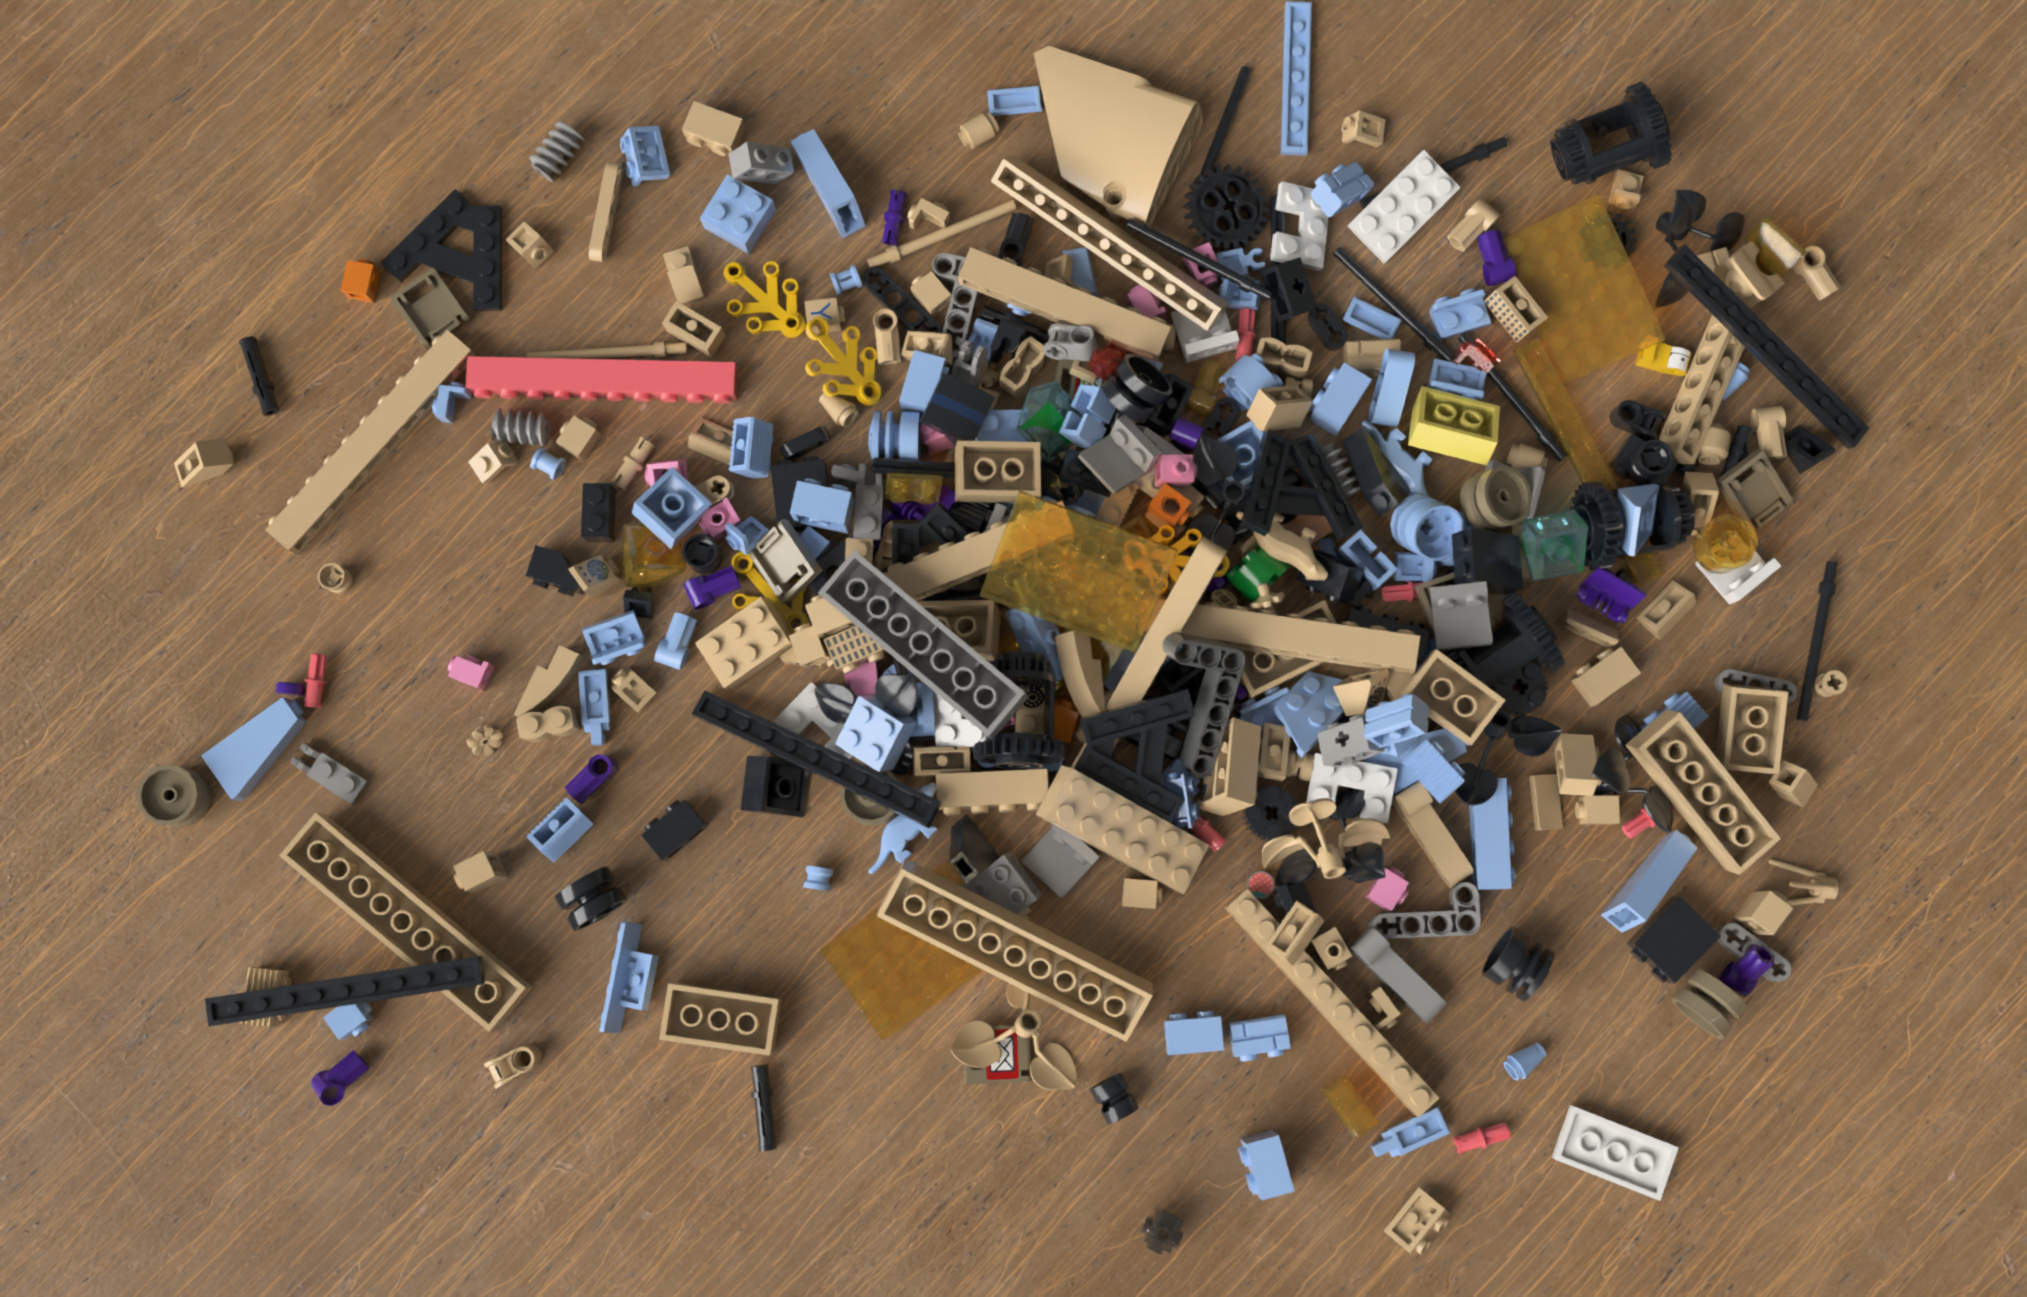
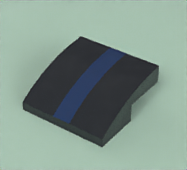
[919,373,995,441]

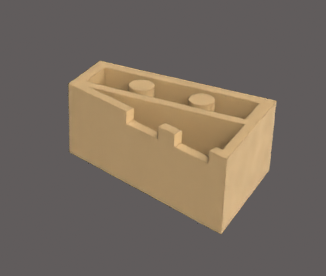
[1197,718,1261,816]

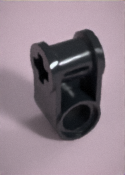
[1609,400,1667,441]
[1041,461,1084,505]

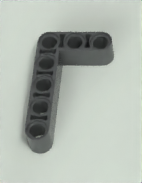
[1162,633,1245,778]

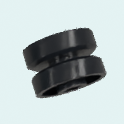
[1102,354,1173,423]
[554,866,628,931]

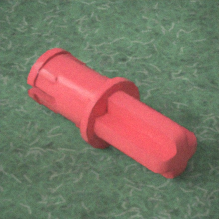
[1235,308,1256,361]
[1382,581,1437,602]
[303,653,327,708]
[1622,804,1675,839]
[1186,815,1226,853]
[1453,1123,1511,1154]

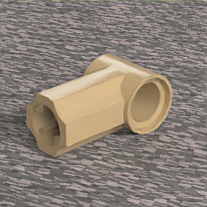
[1447,198,1501,252]
[1792,246,1841,301]
[873,309,901,365]
[1751,406,1787,461]

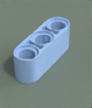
[1368,348,1415,427]

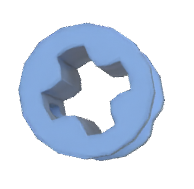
[829,264,862,296]
[530,447,566,481]

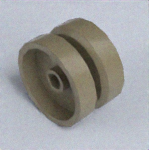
[1460,466,1532,531]
[137,764,212,827]
[840,764,899,826]
[1672,969,1748,1039]

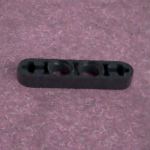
[863,267,943,333]

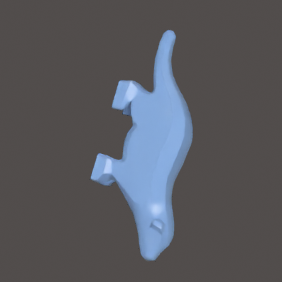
[1362,420,1433,496]
[868,783,938,874]

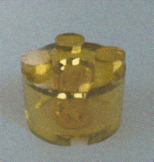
[1692,514,1758,574]

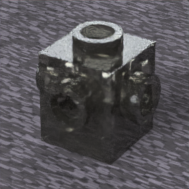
[1140,1206,1184,1255]

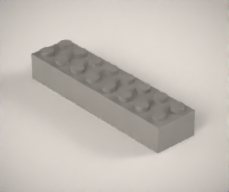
[818,550,1029,740]

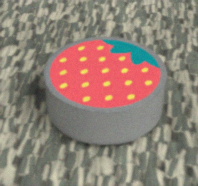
[1246,871,1275,899]

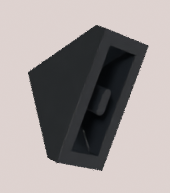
[1784,425,1836,474]

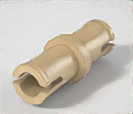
[611,436,655,491]

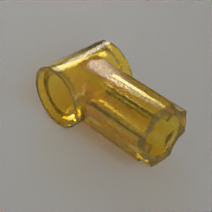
[1184,360,1226,417]

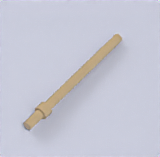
[867,200,1016,268]
[527,341,688,359]

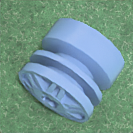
[869,410,921,460]
[1390,494,1464,561]

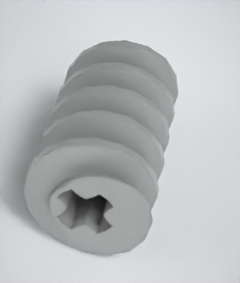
[529,121,585,182]
[491,408,551,447]
[1321,443,1361,498]

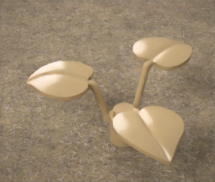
[1262,798,1390,879]
[950,983,1077,1090]

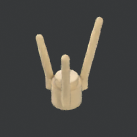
[1769,859,1839,906]

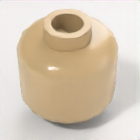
[1697,423,1731,465]

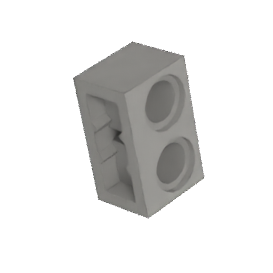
[729,142,794,185]

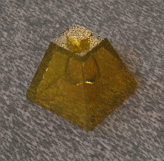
[1745,216,1807,278]
[621,524,686,587]

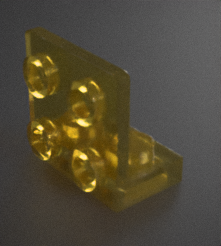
[885,473,942,504]

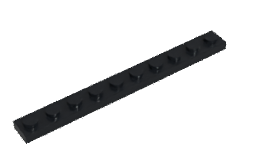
[1664,244,1869,449]
[691,691,942,829]
[205,956,485,1027]

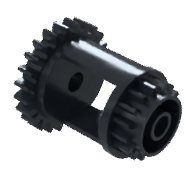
[1550,81,1672,185]
[1569,481,1695,570]
[1445,592,1566,689]
[974,651,1065,769]

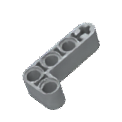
[932,253,980,365]
[1368,882,1481,939]
[1349,928,1447,1024]

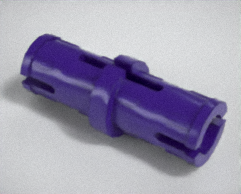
[881,190,907,246]

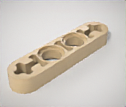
[589,161,623,262]

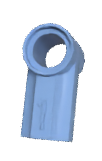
[654,612,698,670]

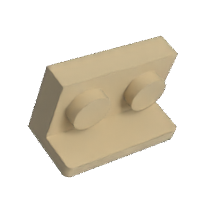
[1384,1188,1450,1257]

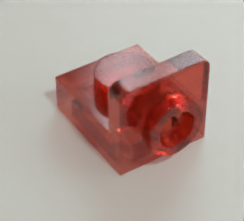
[1453,338,1501,373]
[1088,342,1126,381]

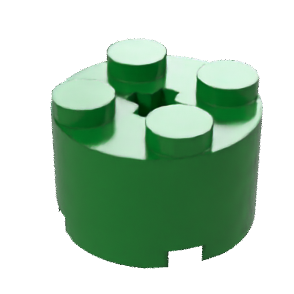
[1225,544,1291,603]

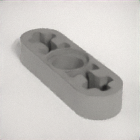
[1714,669,1797,704]
[1717,923,1791,982]

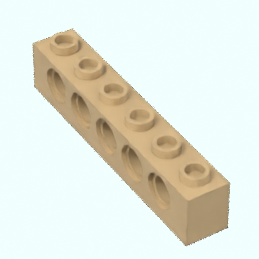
[1658,315,1745,464]

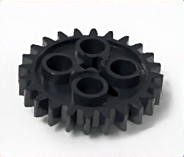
[1183,164,1269,252]

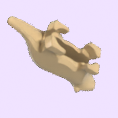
[1236,512,1328,581]

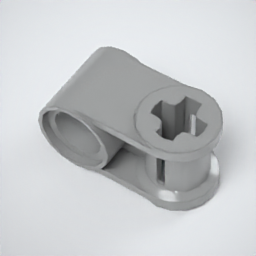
[1043,323,1098,361]

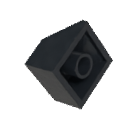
[741,756,809,818]

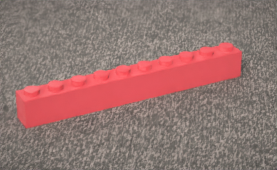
[466,356,738,404]

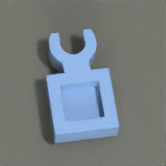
[1216,248,1265,281]

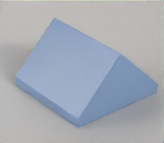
[1616,484,1659,557]

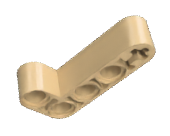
[1392,781,1474,888]

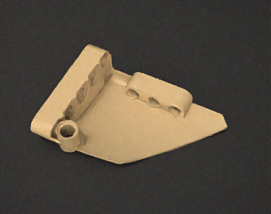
[1034,46,1203,227]

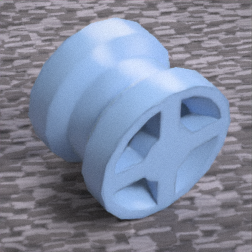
[803,866,834,891]

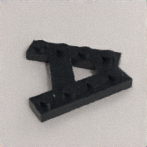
[380,189,502,311]
[1241,429,1363,540]
[892,502,1017,601]
[1073,688,1195,823]

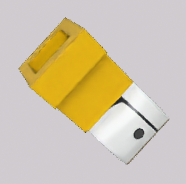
[1635,336,1692,376]

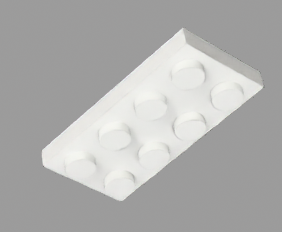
[1347,150,1461,264]
[1551,1105,1679,1201]

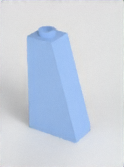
[791,129,866,238]
[201,697,307,801]
[1364,729,1470,796]
[1601,830,1698,933]

